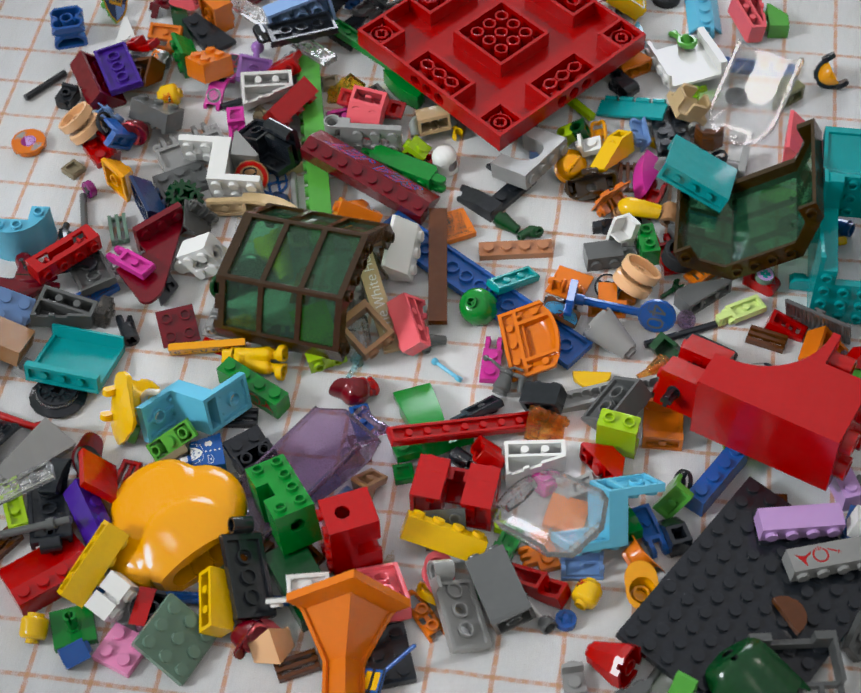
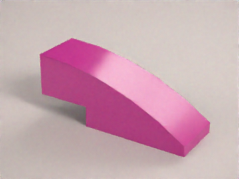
[633,150,659,199]

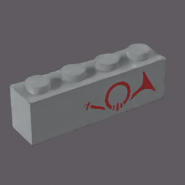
[782,536,861,582]

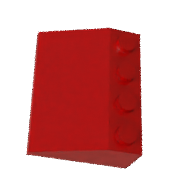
[0,533,85,616]

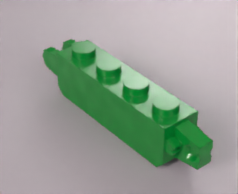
[360,145,446,193]

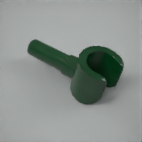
[660,279,684,299]

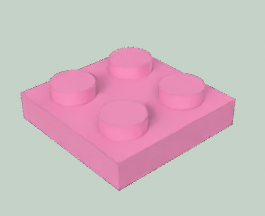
[92,622,144,678]

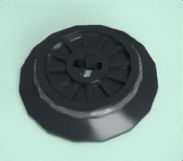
[29,382,88,419]

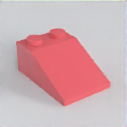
[356,562,412,623]

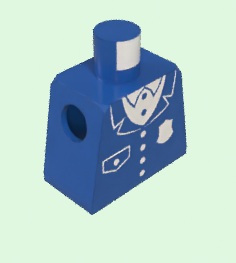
[179,433,227,471]

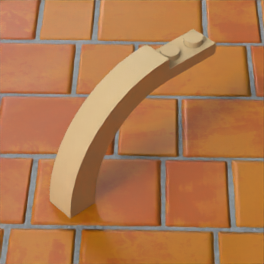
[206,192,310,248]

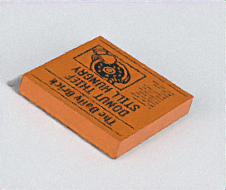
[447,207,476,244]

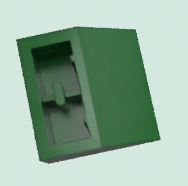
[169,32,197,79]

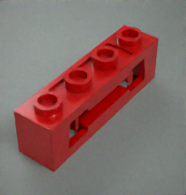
[25,223,102,285]

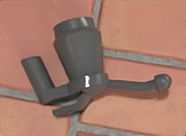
[483,355,526,397]

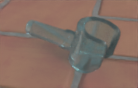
[346,353,364,378]

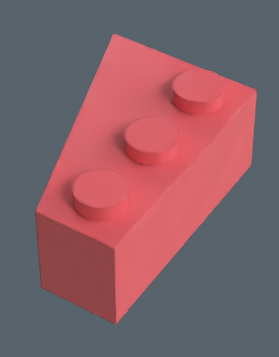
[728,0,767,43]
[386,292,431,356]

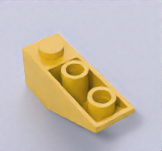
[590,129,635,173]

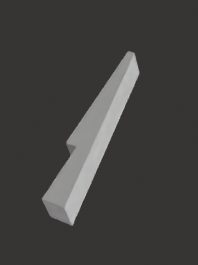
[551,374,659,415]

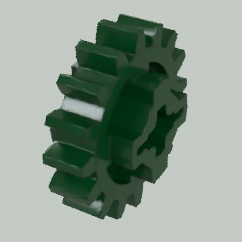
[165,179,204,212]

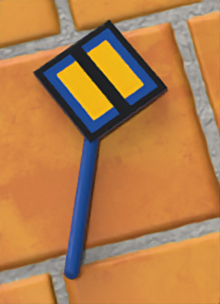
[365,644,416,693]

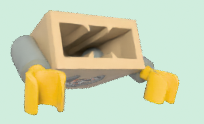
[409,105,463,141]

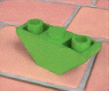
[146,418,199,461]

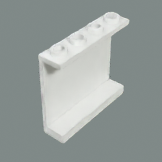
[645,27,728,90]

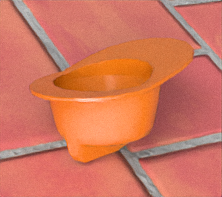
[621,535,666,574]

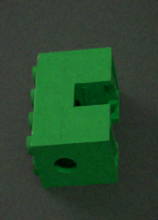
[245,454,323,556]

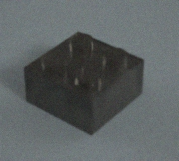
[93,295,116,329]

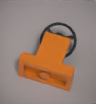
[588,274,627,318]

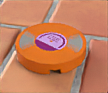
[11,129,47,157]

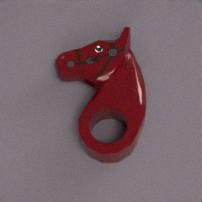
[0,252,60,298]

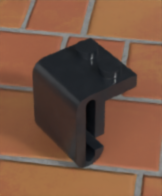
[259,118,303,178]

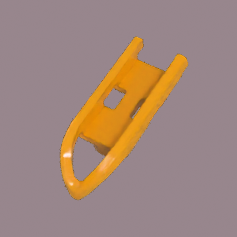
[590,119,608,145]

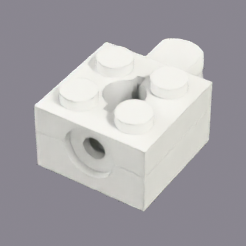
[174,232,227,280]

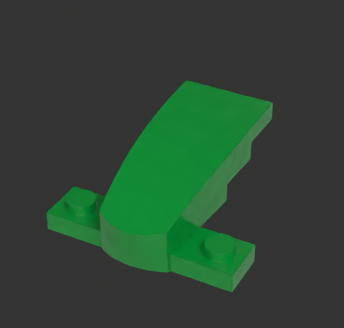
[392,383,474,464]

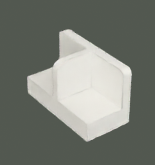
[605,213,641,246]

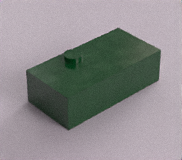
[265,546,321,633]

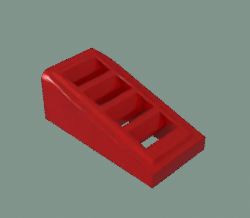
[764,309,808,342]

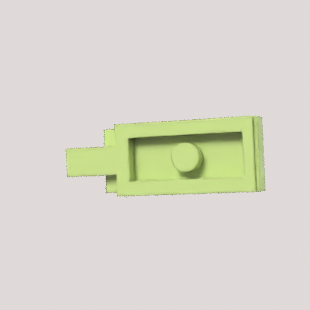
[715,294,767,327]

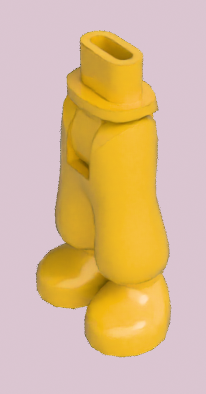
[221,344,288,381]

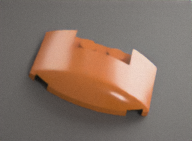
[497,300,561,383]

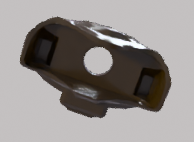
[565,167,619,201]

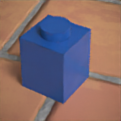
[57,638,93,670]

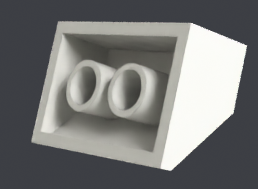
[381,215,425,282]

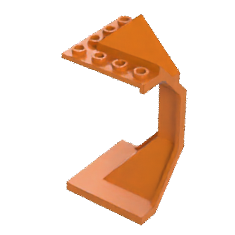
[286,569,410,693]

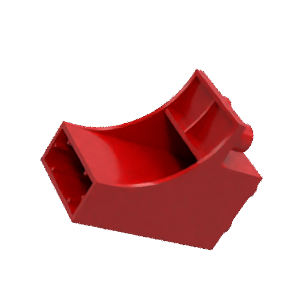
[690,332,861,491]

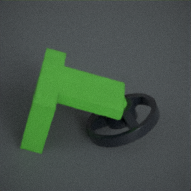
[652,469,694,519]

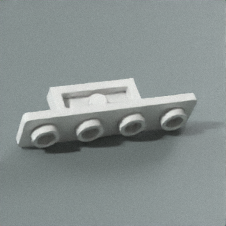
[265,571,330,607]

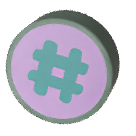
[755,268,775,285]

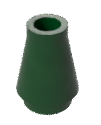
[493,211,521,235]

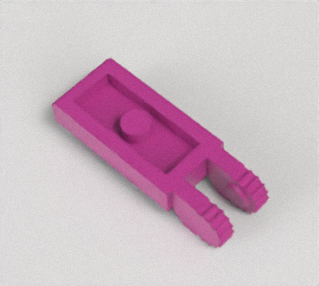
[106,245,156,280]
[479,336,503,384]

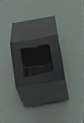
[658,516,693,558]

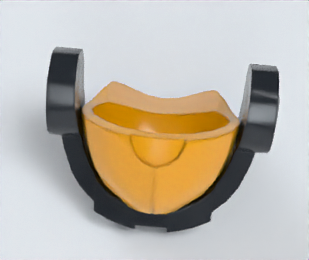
[813,52,849,89]

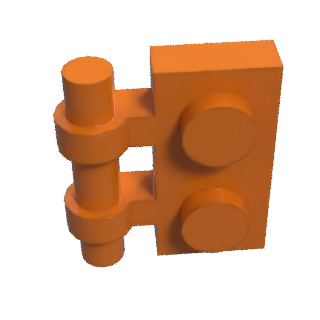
[147,22,184,55]

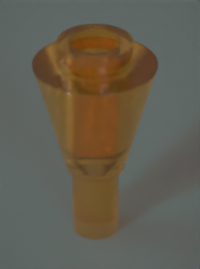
[636,354,669,379]

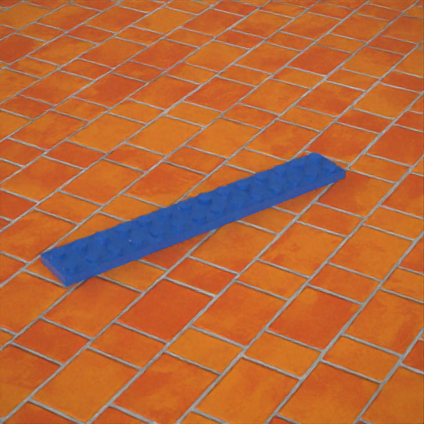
[383,210,593,370]

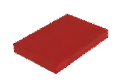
[79,448,118,504]

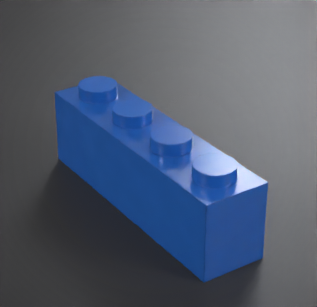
[684,447,748,517]

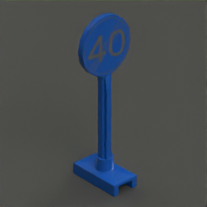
[563,279,676,333]

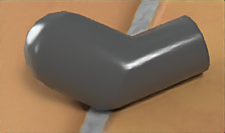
[422,334,447,354]

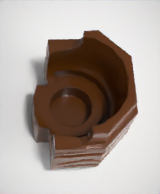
[694,124,724,151]

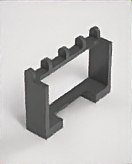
[747,630,847,693]

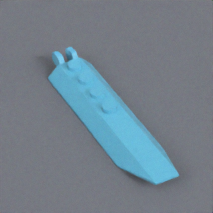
[685,0,722,39]

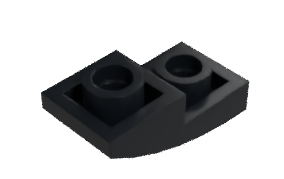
[38,458,72,495]

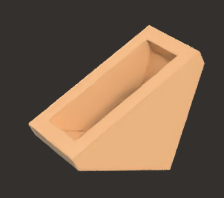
[248,627,295,664]

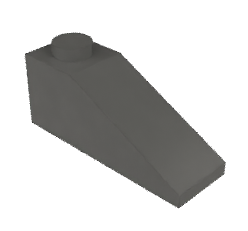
[673,278,733,318]

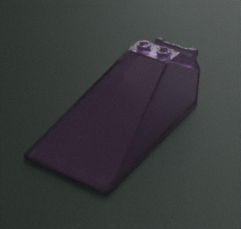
[238,405,388,544]

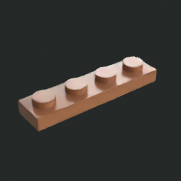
[479,239,553,261]

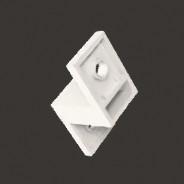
[178,134,265,198]

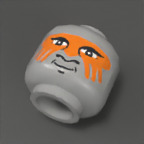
[146,48,172,69]

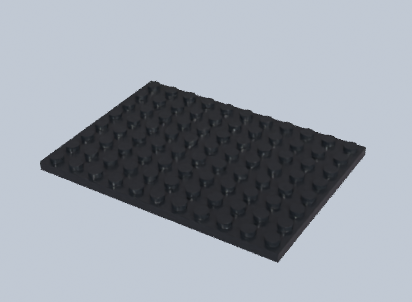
[615,476,861,693]

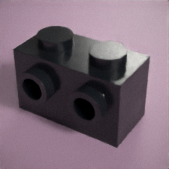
[519,380,568,415]

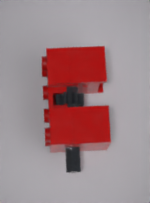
[652,334,735,418]

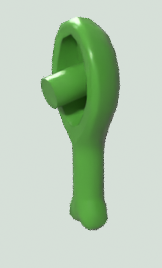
[668,30,698,50]

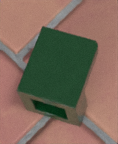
[649,332,680,363]

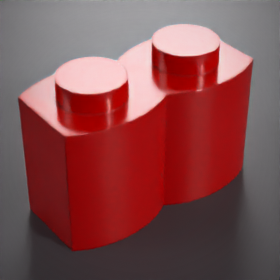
[470,435,505,470]

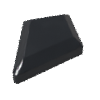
[158,273,179,306]

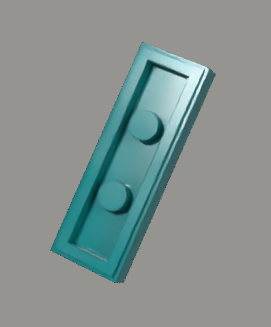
[486,266,540,295]

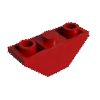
[579,442,625,479]

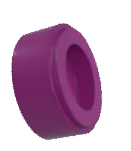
[81,180,97,199]

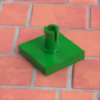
[49,604,99,653]

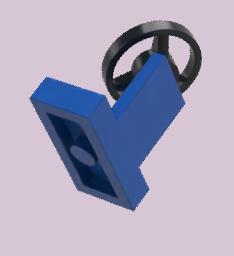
[96,111,138,150]

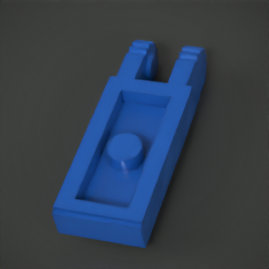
[632,503,670,559]

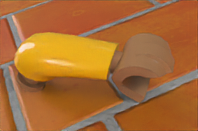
[613,197,677,228]

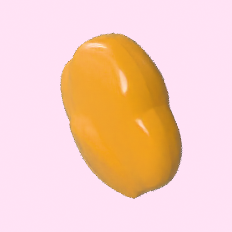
[109,459,248,591]

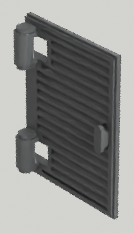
[785,299,851,345]

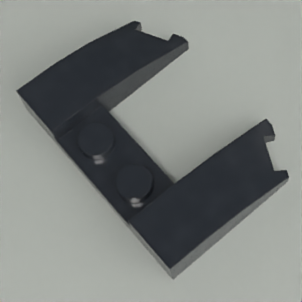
[457,163,537,222]

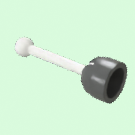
[525,592,557,635]

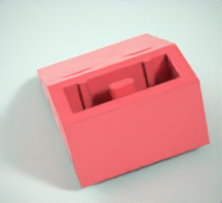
[346,85,390,140]

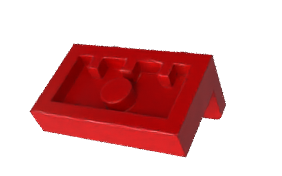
[267,49,303,76]
[82,130,117,169]

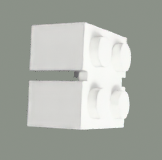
[84,570,140,623]

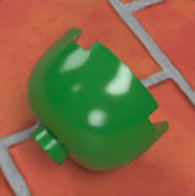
[459,287,497,326]

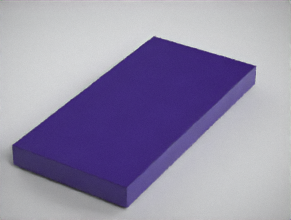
[93,41,144,97]

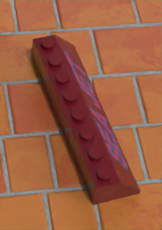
[300,130,440,226]

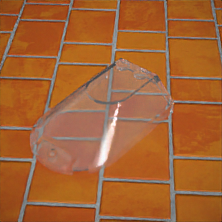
[709,39,805,146]
[493,469,609,558]

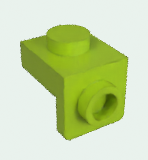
[401,135,432,161]

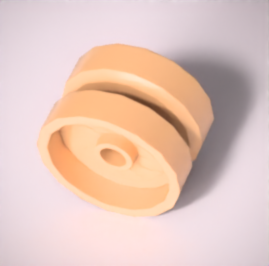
[58,101,102,145]
[613,253,661,300]

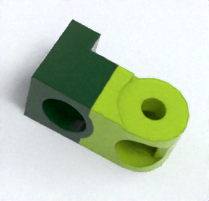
[556,118,591,146]

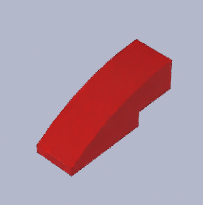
[512,562,572,610]

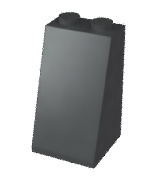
[464,544,537,635]

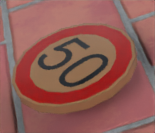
[234,160,269,189]

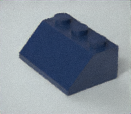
[129,175,167,220]

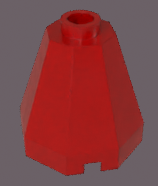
[585,641,642,689]

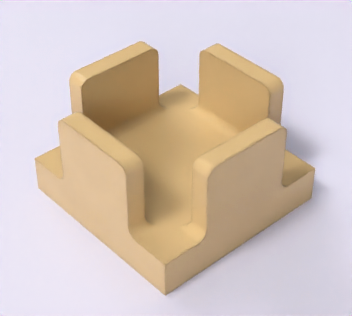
[666,83,712,126]

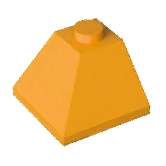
[100,158,133,202]

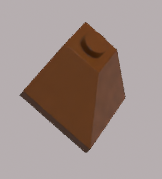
[133,56,166,89]

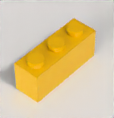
[199,565,234,638]

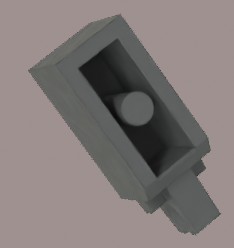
[583,239,637,272]

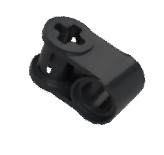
[608,69,640,97]

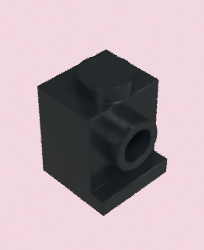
[55,82,81,111]

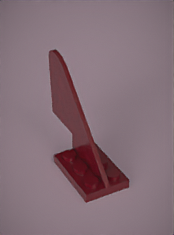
[115,202,188,305]

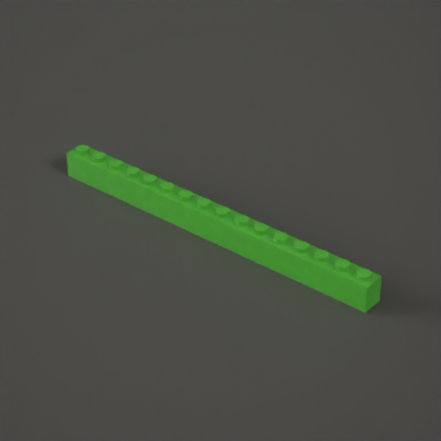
[297,45,335,257]

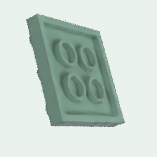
[131,593,217,686]

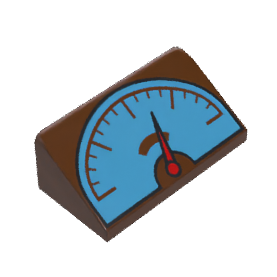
[543,296,581,329]

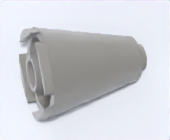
[583,307,637,359]

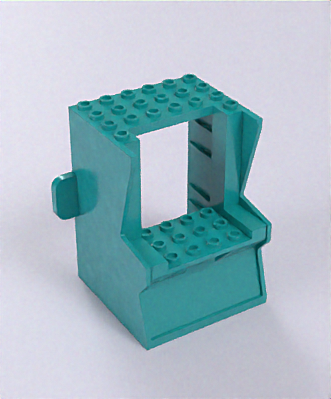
[789,126,861,325]

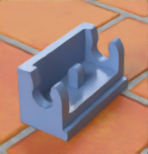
[560,550,604,581]

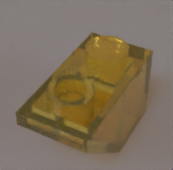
[327,73,366,104]

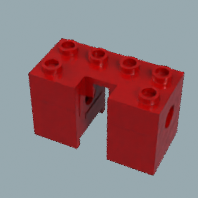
[409,454,501,532]
[315,486,383,576]

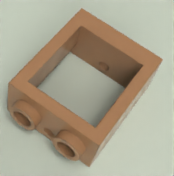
[345,299,395,361]

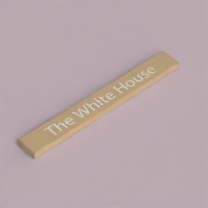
[347,218,400,354]

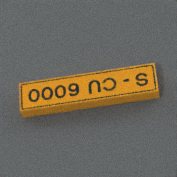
[168,338,247,356]

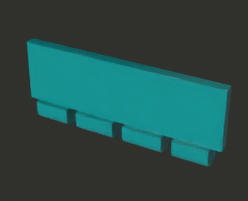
[596,95,668,121]

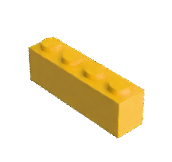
[399,509,488,561]
[56,519,130,608]

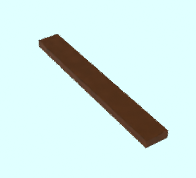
[428,208,447,325]

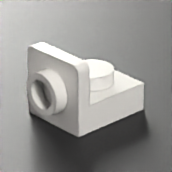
[575,133,602,157]

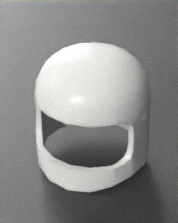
[432,145,459,177]

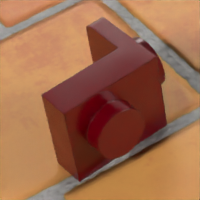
[149,0,170,19]

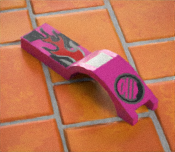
[203,53,239,112]

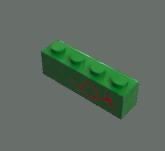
[216,356,291,419]

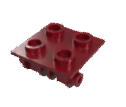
[155,304,201,348]

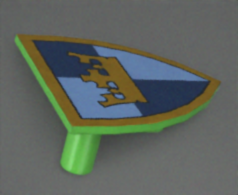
[100,0,128,24]

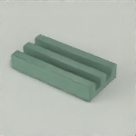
[107,213,130,246]

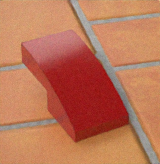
[126,35,160,52]

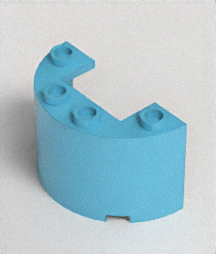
[0,206,58,262]

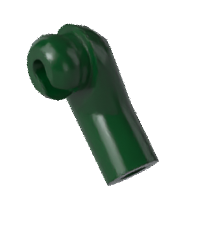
[516,225,544,240]

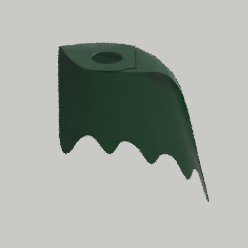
[705,637,811,693]

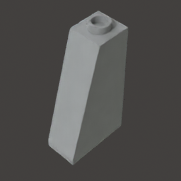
[0,417,76,485]

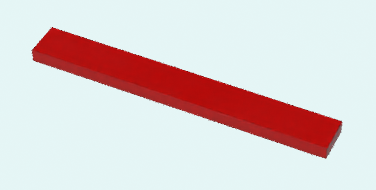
[386,411,541,447]

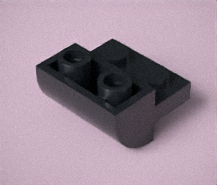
[222,424,278,475]

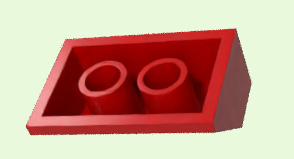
[262,76,318,126]

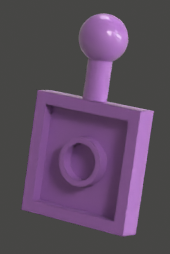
[235,41,273,82]

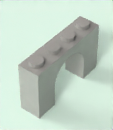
[491,126,568,190]

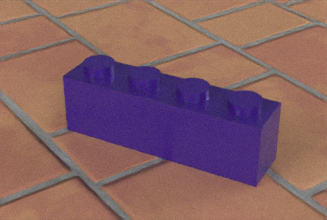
[63,479,111,546]

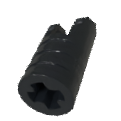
[115,315,140,347]
[448,446,477,469]

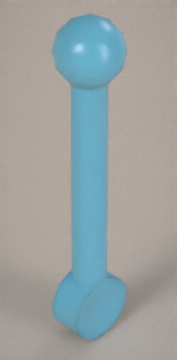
[431,358,463,382]

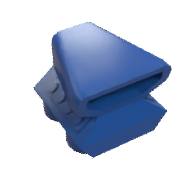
[50,5,88,50]

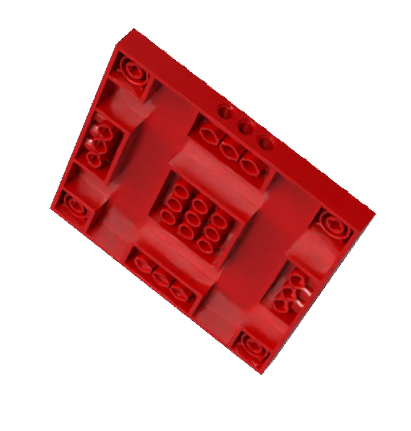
[357,0,646,151]

